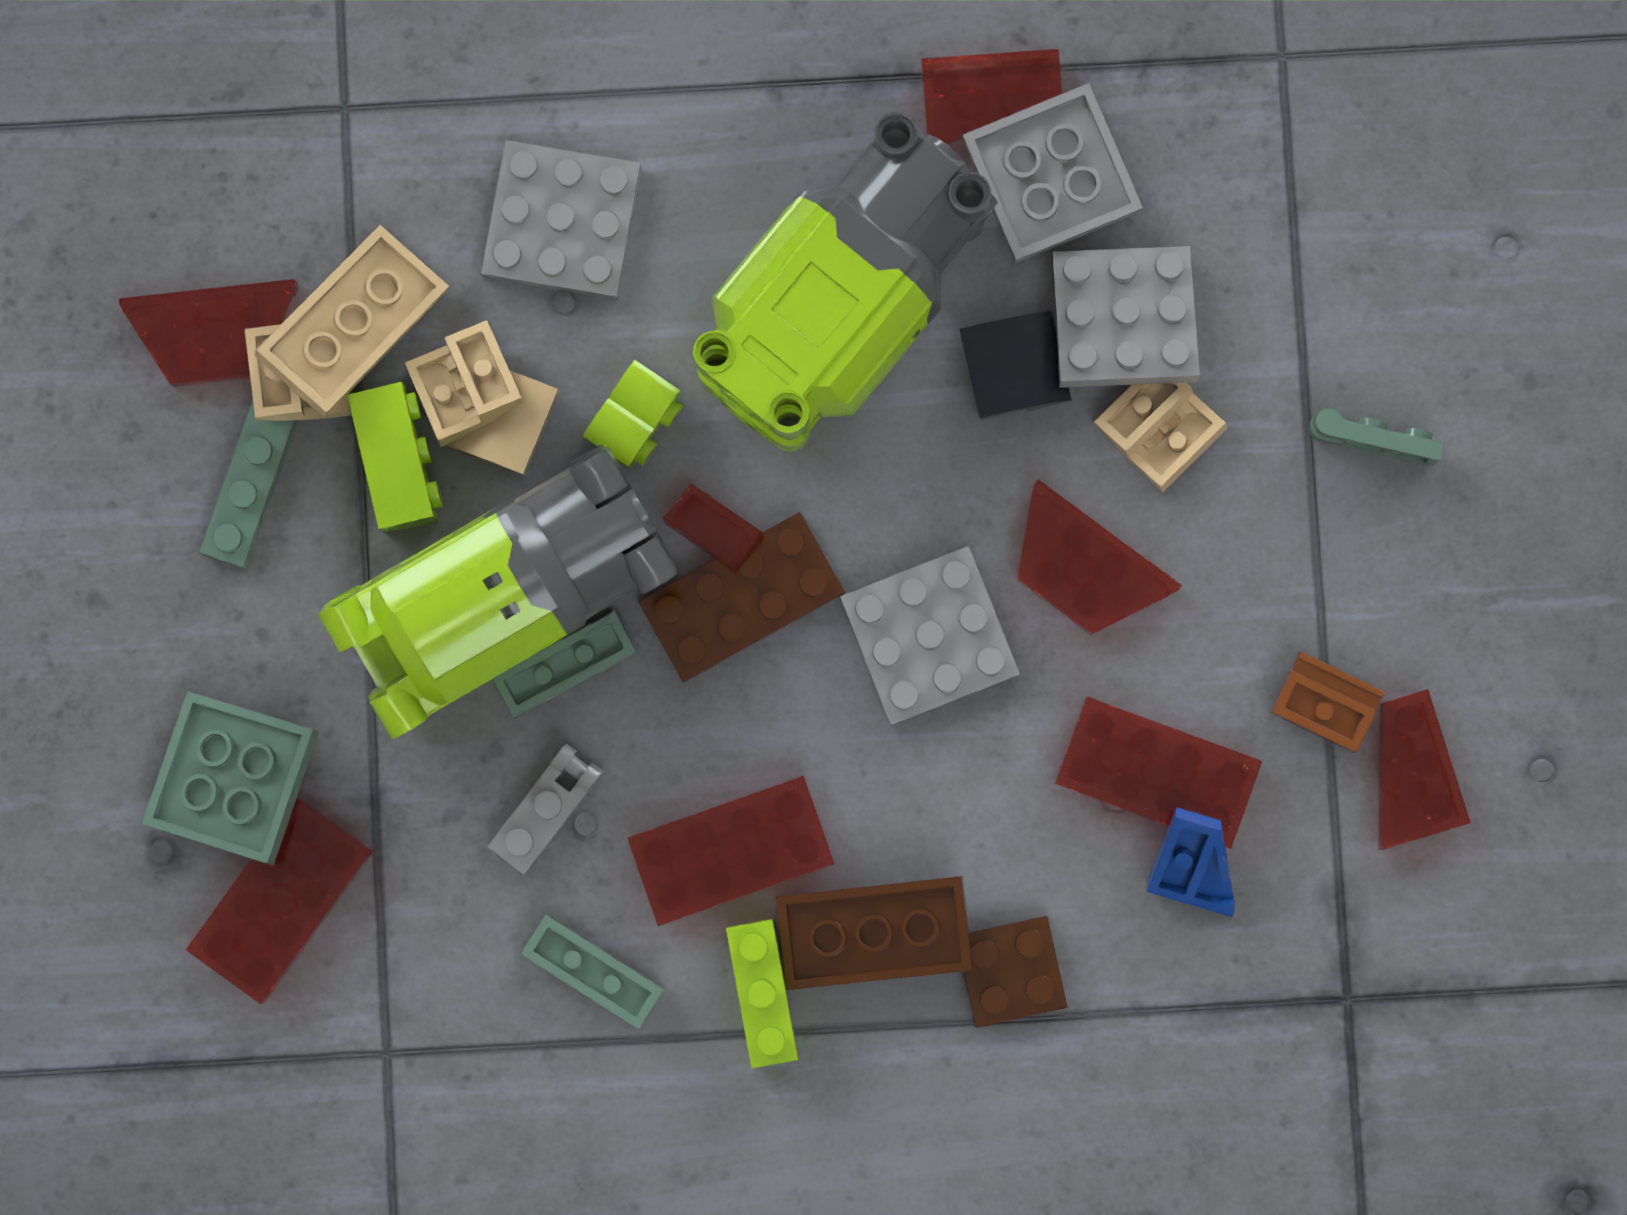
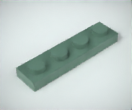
[199,400,298,569]

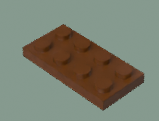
[638,512,845,683]
[776,876,974,990]

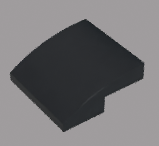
[959,311,1072,420]

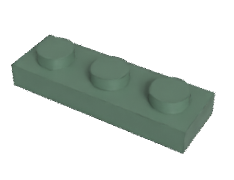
[493,611,637,718]
[521,914,665,1030]

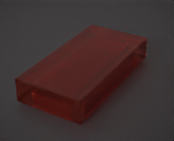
[663,483,764,573]

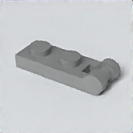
[487,743,604,875]

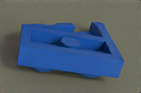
[1147,807,1235,917]

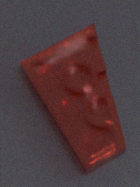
[1378,689,1471,850]

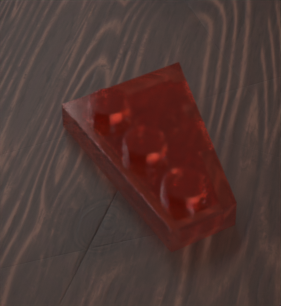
[921,49,1062,145]

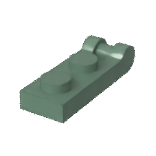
[1308,408,1444,466]

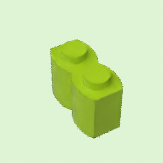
[583,360,684,470]

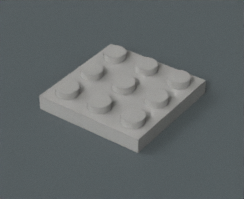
[962,83,1143,264]
[481,140,641,300]
[1051,246,1200,387]
[840,546,1020,726]

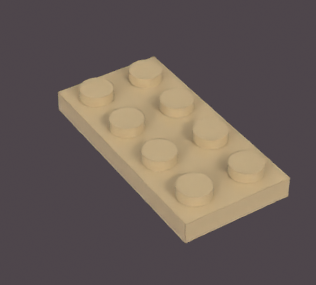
[254,225,449,418]

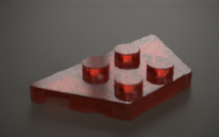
[119,279,298,387]
[1017,479,1182,635]

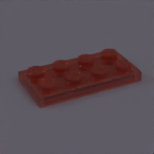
[1054,696,1262,849]
[628,776,834,926]
[186,797,373,1004]

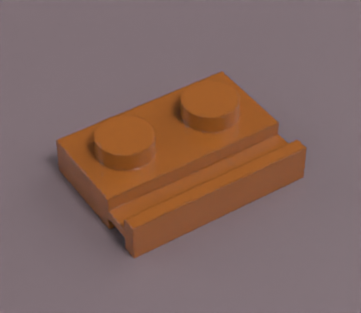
[1270,652,1385,753]

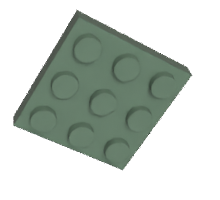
[141,691,319,866]

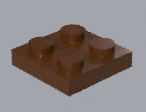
[963,916,1068,1028]

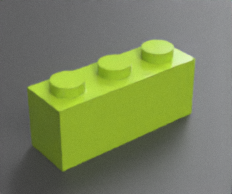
[347,382,443,534]
[726,918,799,1069]

